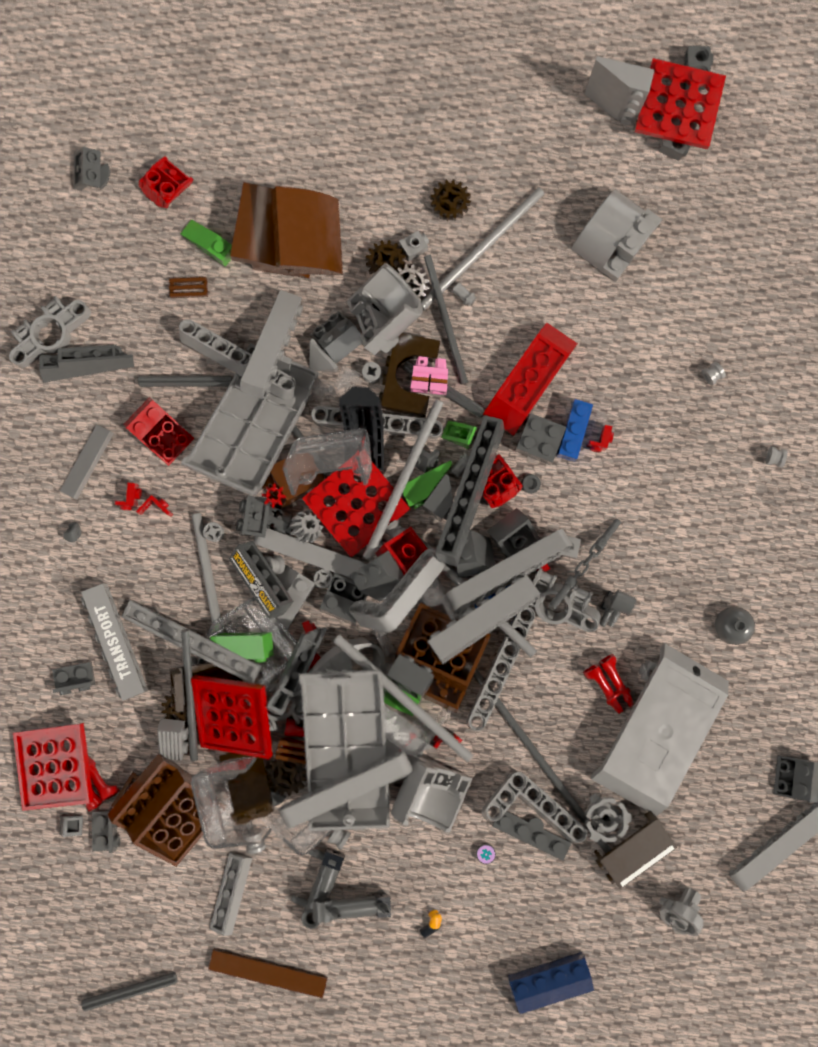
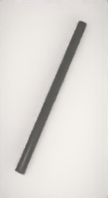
[424,255,468,385]
[181,629,198,761]

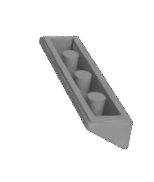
[60,425,114,500]
[209,852,252,936]

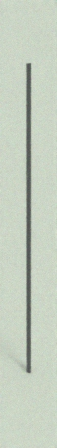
[292,425,612,854]

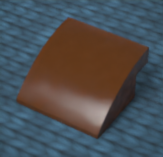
[230,182,310,279]
[271,186,343,275]
[391,603,491,713]
[107,753,227,867]

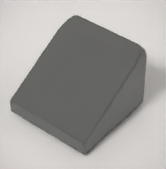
[59,815,83,837]

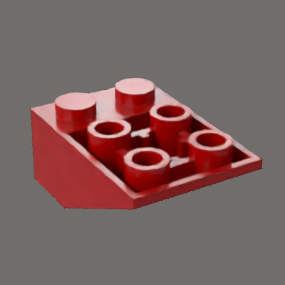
[124,397,195,466]

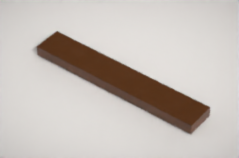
[208,949,328,998]

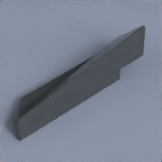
[39,345,134,383]
[266,627,327,715]

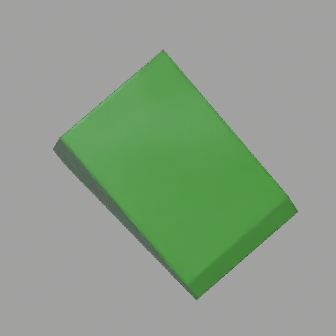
[441,420,477,449]

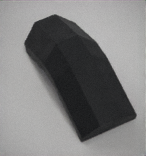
[339,387,384,470]

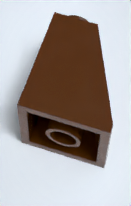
[263,449,324,512]

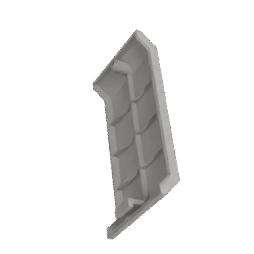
[181,343,319,497]
[590,643,729,816]
[299,670,390,831]

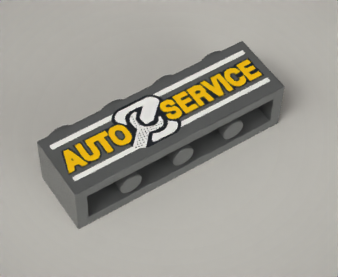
[229,541,294,619]

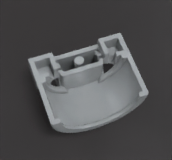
[571,189,663,282]
[347,263,423,355]
[391,754,473,833]

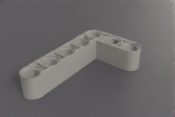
[349,548,445,632]
[482,772,587,843]

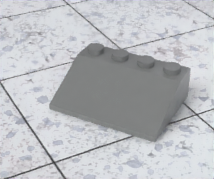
[585,56,654,125]

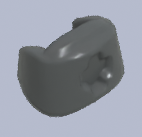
[63,522,82,542]

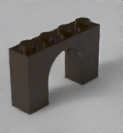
[379,333,440,418]

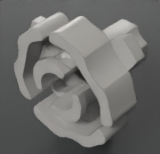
[585,793,632,842]
[660,888,704,937]

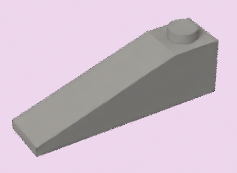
[261,564,316,649]

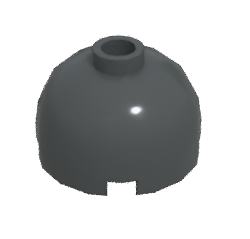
[715,607,755,645]

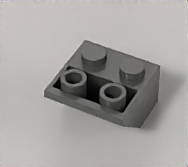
[310,311,362,364]
[319,573,368,626]
[773,755,818,802]

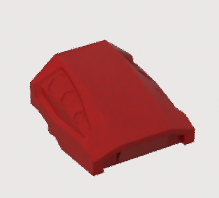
[139,156,193,208]
[482,454,522,508]

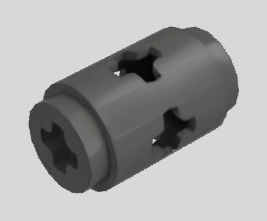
[267,505,294,535]

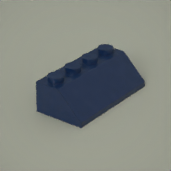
[508,952,595,1014]

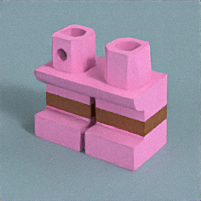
[410,356,448,395]

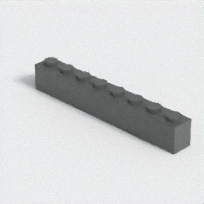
[435,415,505,566]

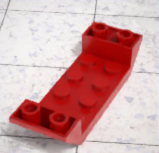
[483,323,578,436]

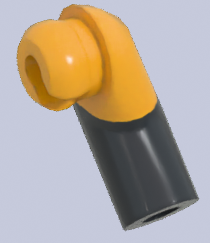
[420,910,442,939]

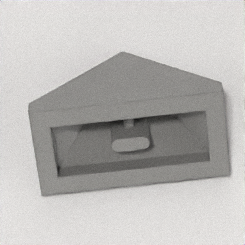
[310,338,339,373]

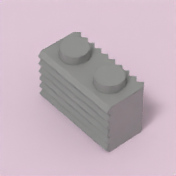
[157,719,189,761]

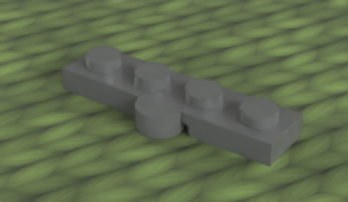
[492,811,571,861]

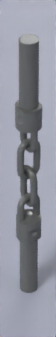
[548,519,621,610]

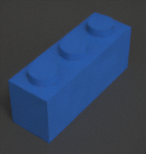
[556,399,594,462]

